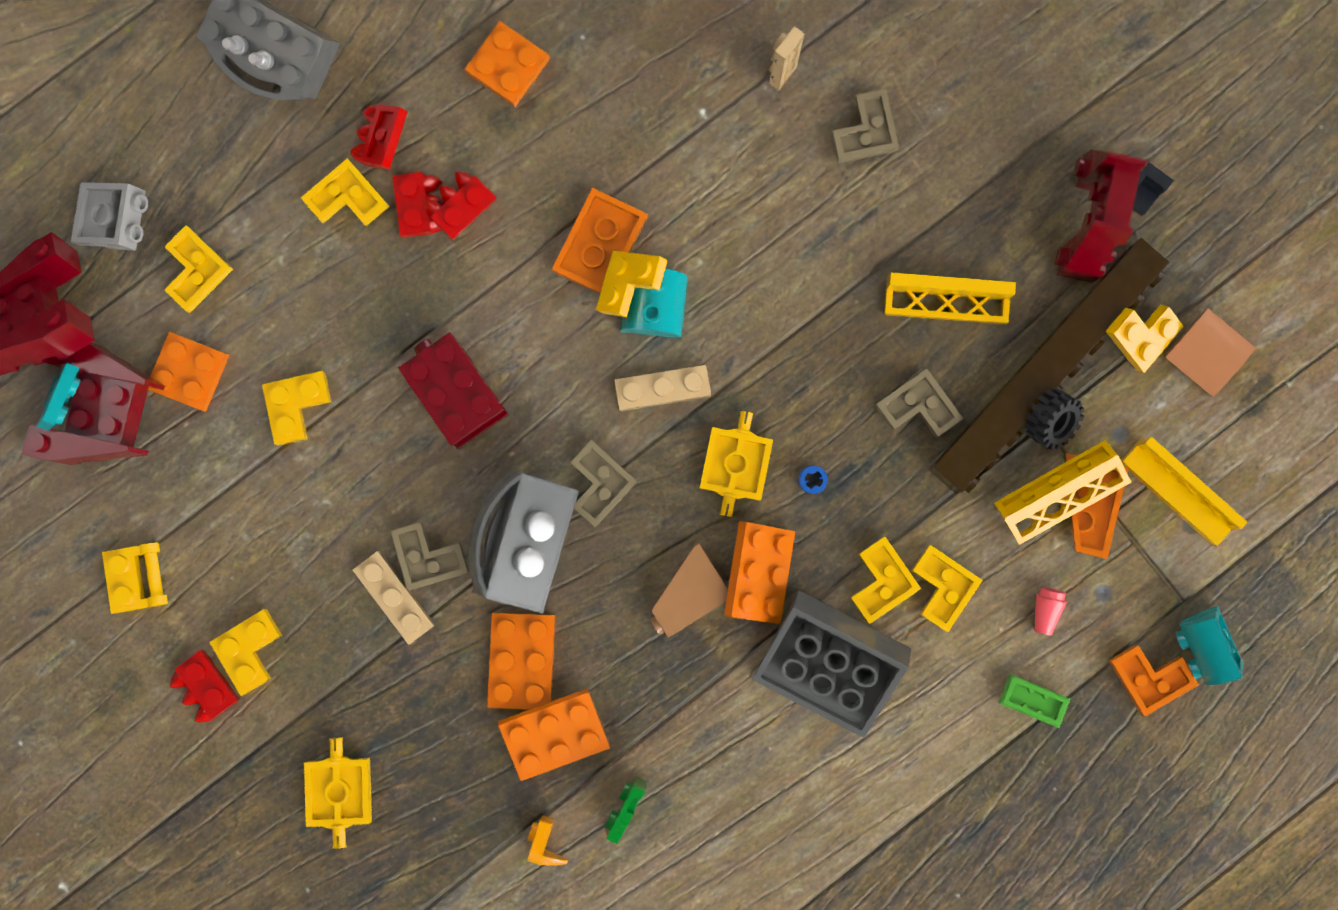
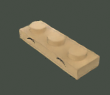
[769,26,804,91]
[615,365,711,411]
[353,551,435,645]

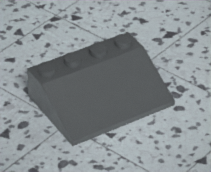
[752,590,912,738]

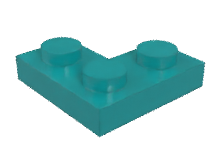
[36,363,80,431]

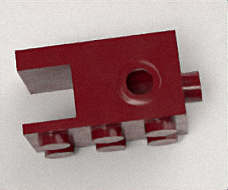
[398,332,509,450]

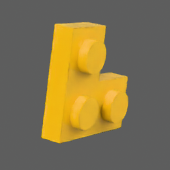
[301,158,389,226]
[164,225,233,313]
[596,251,668,317]
[1106,304,1184,373]
[262,371,331,445]
[850,537,921,624]
[911,545,983,633]
[209,609,282,696]

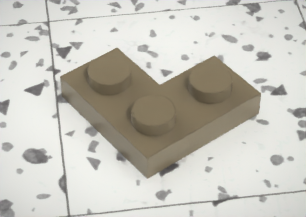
[831,89,899,163]
[875,369,963,438]
[570,440,637,528]
[391,522,469,591]

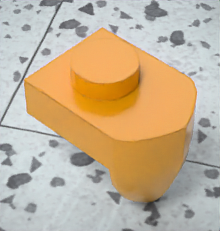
[527,815,568,866]

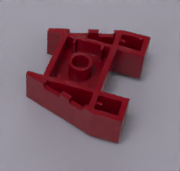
[1055,149,1147,283]
[0,232,95,376]
[21,343,165,465]

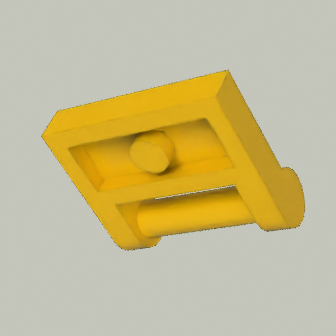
[102,542,168,614]

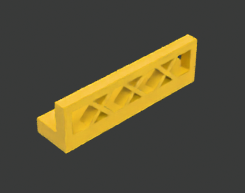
[884,273,1016,325]
[1121,436,1248,546]
[994,440,1131,545]

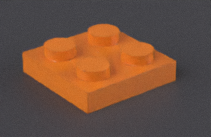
[464,21,550,107]
[148,332,230,412]

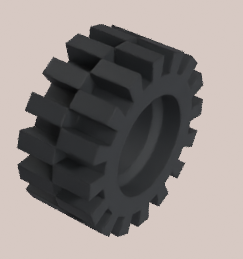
[1025,388,1085,450]

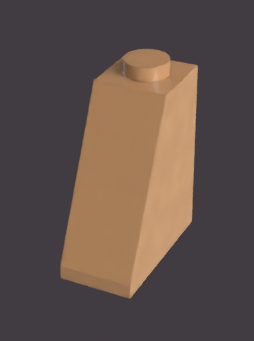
[650,544,728,638]

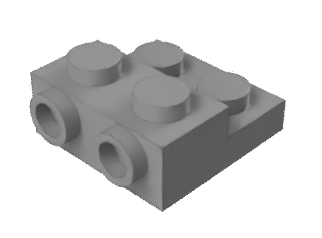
[71,182,148,251]

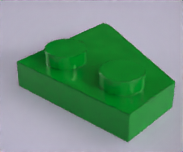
[604,777,647,845]

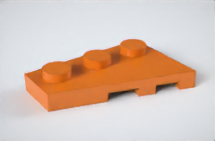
[1064,453,1129,559]

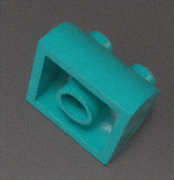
[620,269,688,339]
[1176,606,1244,685]

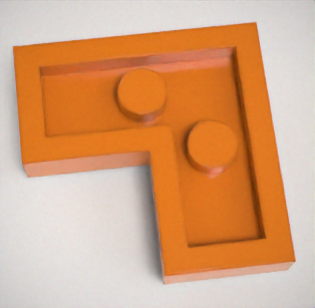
[1108,645,1199,717]

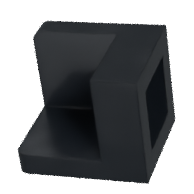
[1132,162,1174,216]

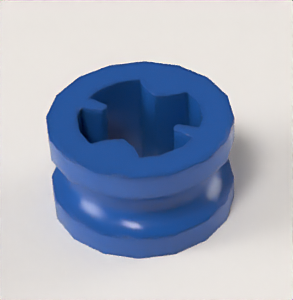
[798,466,828,494]

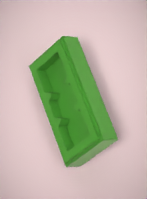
[998,674,1070,728]

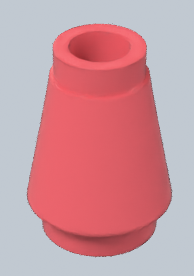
[1034,587,1067,635]

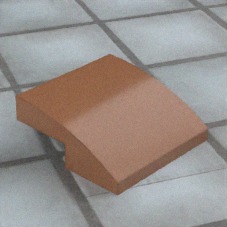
[1164,308,1256,397]

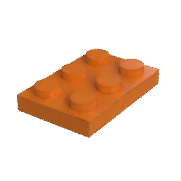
[552,188,648,295]
[724,521,795,624]
[487,613,555,710]
[498,688,610,781]

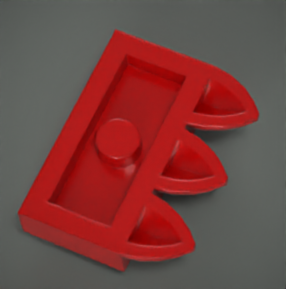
[350,104,408,170]
[425,171,497,241]
[392,172,445,238]
[169,649,240,723]

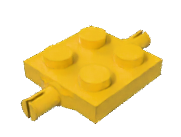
[700,411,773,517]
[304,737,372,849]

